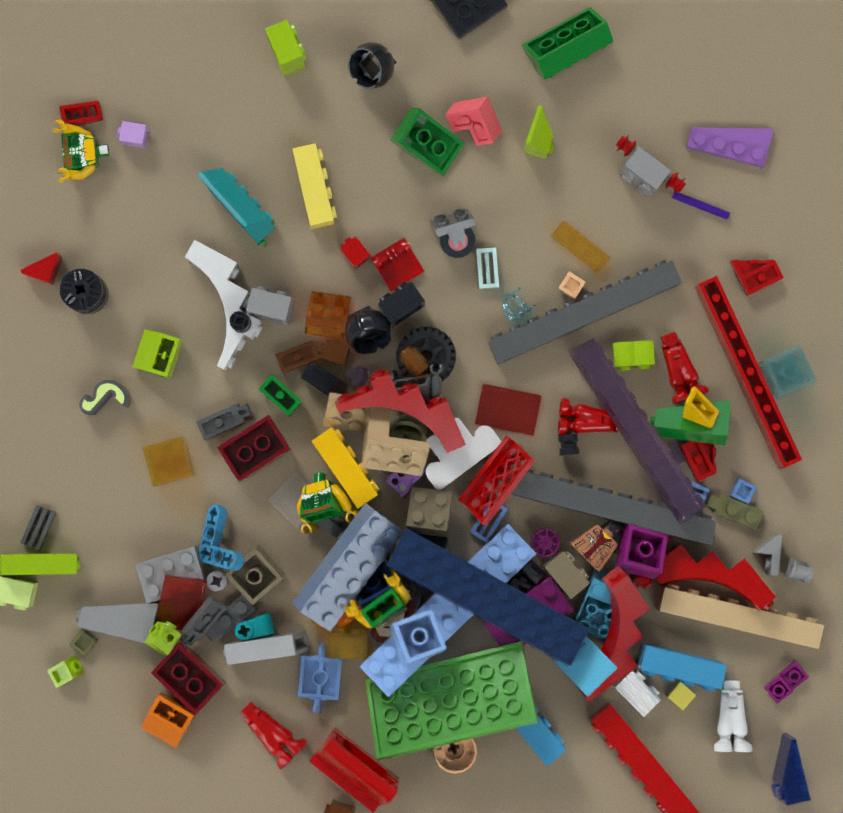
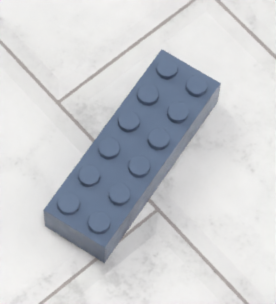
[292,503,404,631]

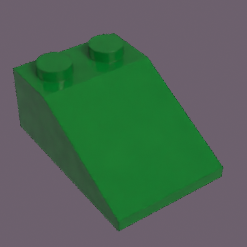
[390,107,465,176]

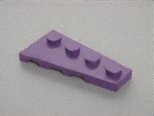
[686,127,774,168]

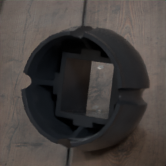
[348,42,397,89]
[345,305,391,354]

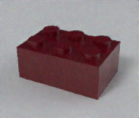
[217,415,292,482]
[151,642,226,715]

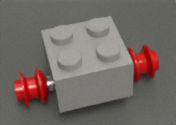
[616,135,686,198]

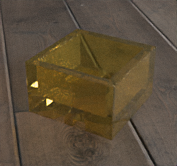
[142,436,195,487]

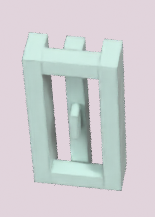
[476,247,499,290]

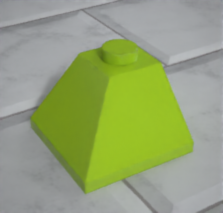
[523,105,555,159]

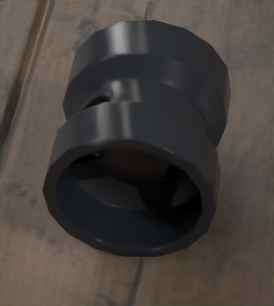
[229,311,252,333]
[558,434,579,456]

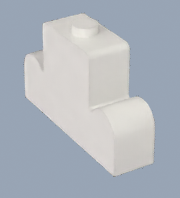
[426,418,501,490]

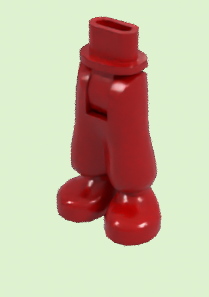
[661,332,709,404]
[558,398,628,435]
[240,702,308,770]

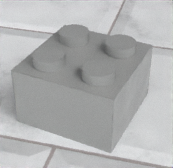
[246,286,294,326]

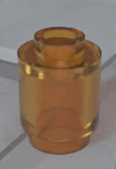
[400,346,429,376]

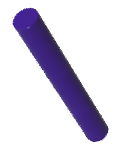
[672,192,730,220]

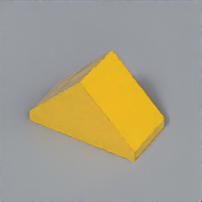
[682,387,719,428]

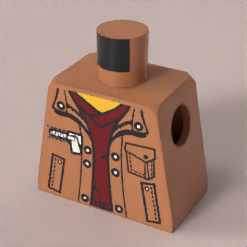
[569,522,620,572]

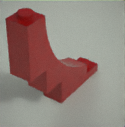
[633,544,776,612]
[577,567,649,702]

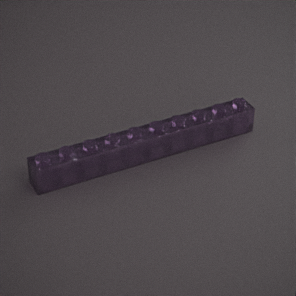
[570,338,705,524]

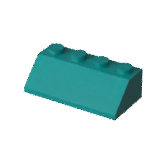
[197,168,275,243]

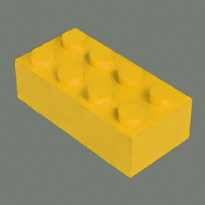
[312,427,380,509]

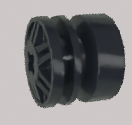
[60,269,108,315]

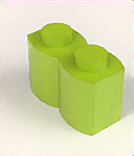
[612,340,655,372]

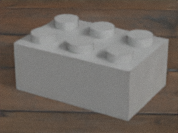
[135,546,207,604]

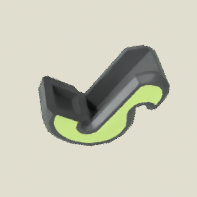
[79,380,131,415]

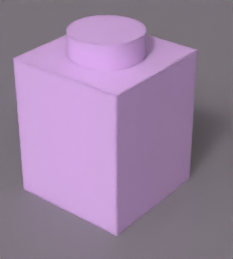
[117,121,149,149]

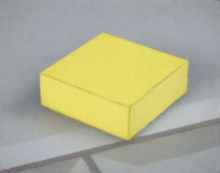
[667,682,696,710]

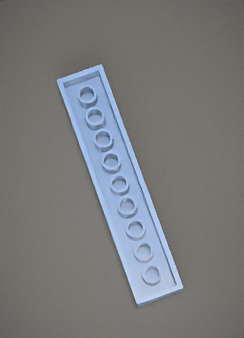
[359,524,536,697]

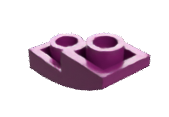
[764,660,809,704]

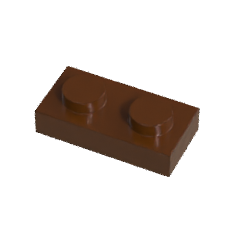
[275,340,320,373]

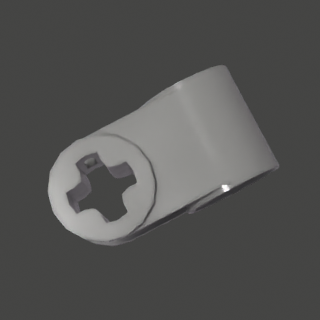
[785,557,814,584]

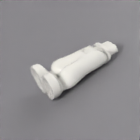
[714,680,753,752]

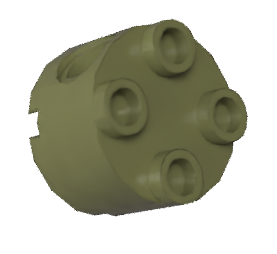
[389,415,428,458]

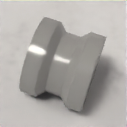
[206,571,228,591]

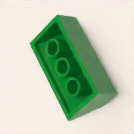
[522,7,614,80]

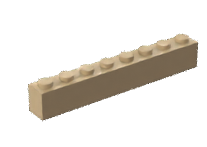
[657,584,824,649]

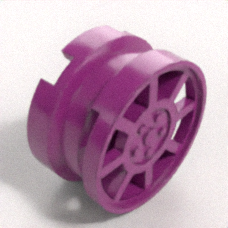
[530,528,560,557]

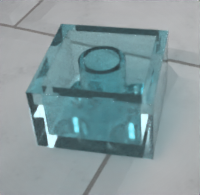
[758,344,817,399]

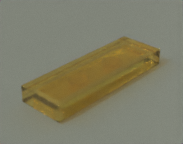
[551,220,610,273]

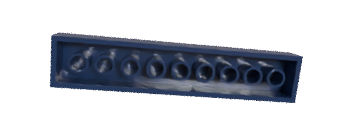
[385,529,589,666]

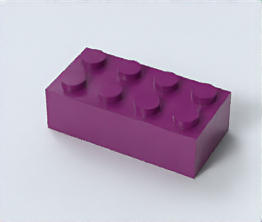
[483,576,574,646]

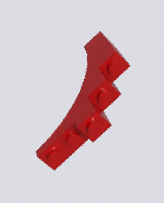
[335,369,466,453]

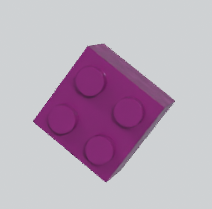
[615,524,668,579]

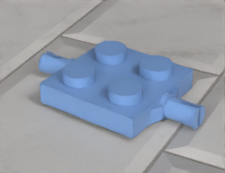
[298,642,342,713]

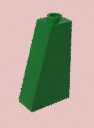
[649,400,731,446]

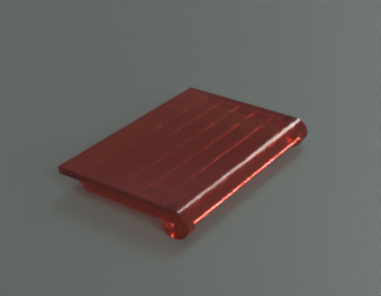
[475,384,542,436]
[155,575,207,630]

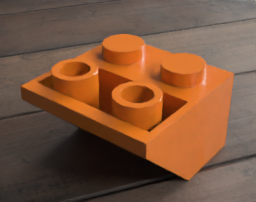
[141,692,196,748]

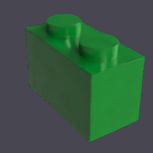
[258,374,303,417]

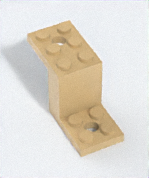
[323,393,430,476]

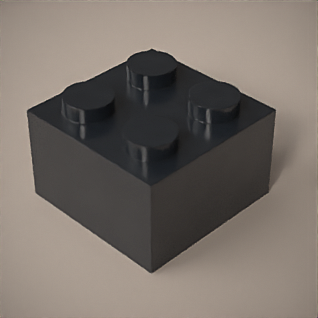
[378,281,425,328]

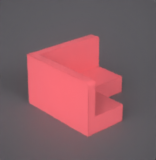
[445,96,502,146]

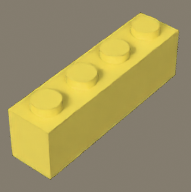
[292,143,337,229]

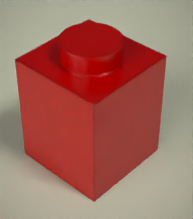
[340,236,371,270]

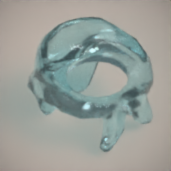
[503,287,536,323]

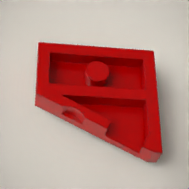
[730,260,784,296]
[679,441,716,482]

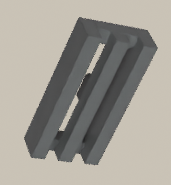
[20,505,56,551]

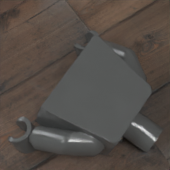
[391,363,444,415]

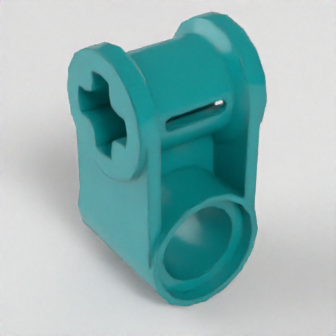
[235,613,276,640]

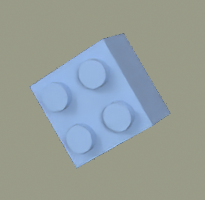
[389,609,447,667]

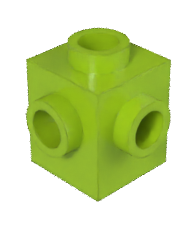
[144,621,181,655]

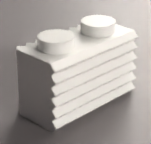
[613,670,661,717]

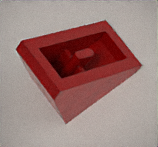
[20,252,62,285]

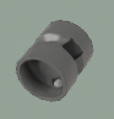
[316,511,353,538]

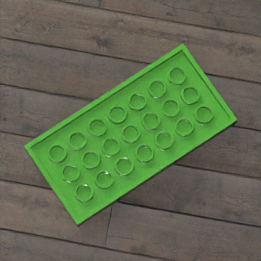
[365,641,538,761]

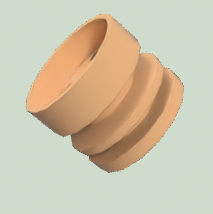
[431,738,477,774]

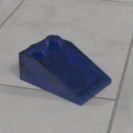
[771,733,811,806]

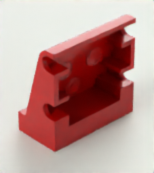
[309,727,399,813]

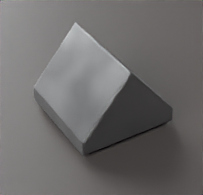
[518,559,545,586]

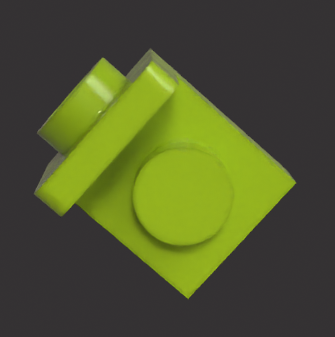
[47,655,84,688]

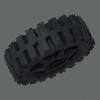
[397,326,456,381]

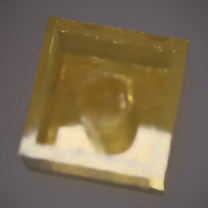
[326,627,369,659]

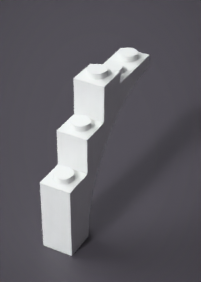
[185,240,263,371]

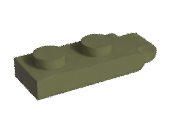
[707,494,764,530]

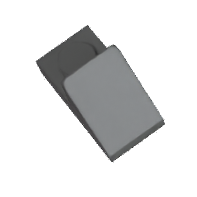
[752,534,782,576]

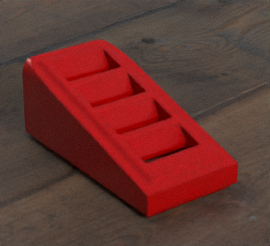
[59,101,103,126]

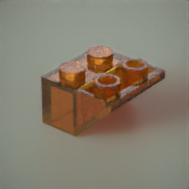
[305,291,351,340]

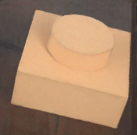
[558,272,586,300]

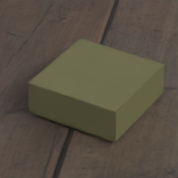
[69,628,98,657]

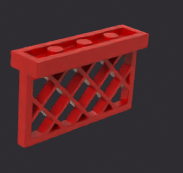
[458,435,536,526]

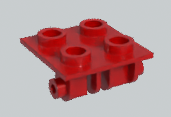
[370,238,425,292]

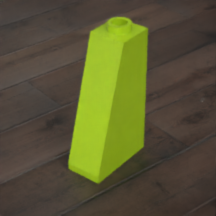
[0,553,81,575]

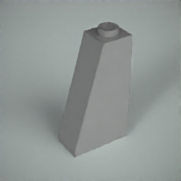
[76,602,161,643]
[223,630,309,665]

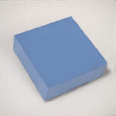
[729,478,757,505]

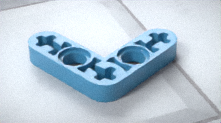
[198,504,244,571]

